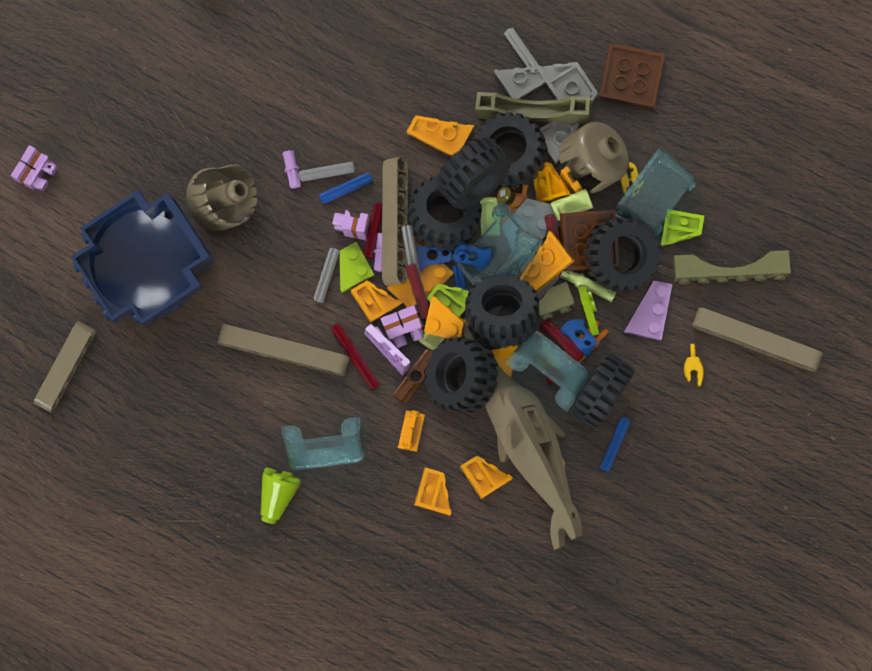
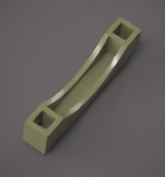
[475,92,592,124]
[672,250,791,284]
[463,282,575,341]

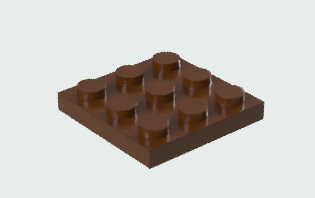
[599,43,665,109]
[560,210,620,271]

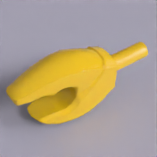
[684,344,704,386]

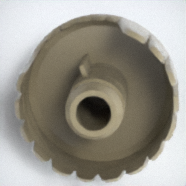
[559,122,629,193]
[186,164,257,231]

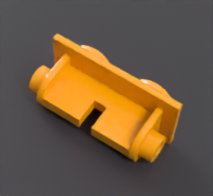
[398,410,425,452]

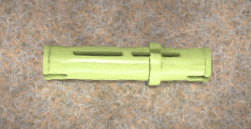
[560,270,616,302]

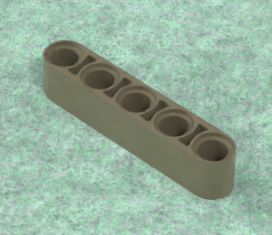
[34,321,96,413]

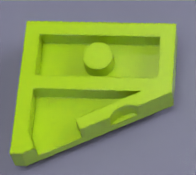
[660,209,704,246]
[340,242,374,293]
[427,284,469,318]

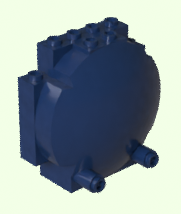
[71,190,216,326]

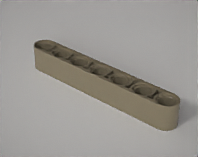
[382,156,408,286]
[692,307,823,372]
[217,324,350,376]

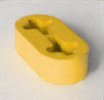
[620,162,640,199]

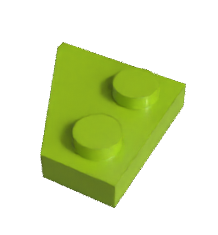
[578,285,600,336]

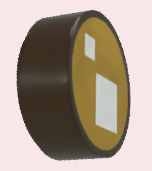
[496,187,515,206]

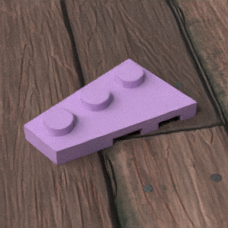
[624,281,672,341]
[364,324,411,376]

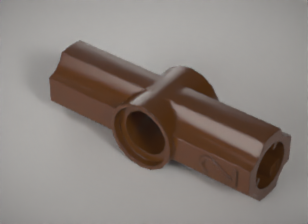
[392,349,432,405]

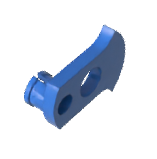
[453,242,492,271]
[416,243,451,271]
[561,319,597,356]

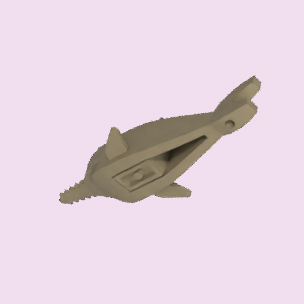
[477,339,582,550]

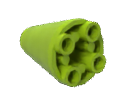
[261,467,301,524]

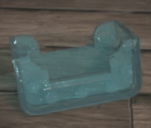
[615,147,696,237]
[451,201,542,286]
[505,331,589,411]
[281,417,364,470]

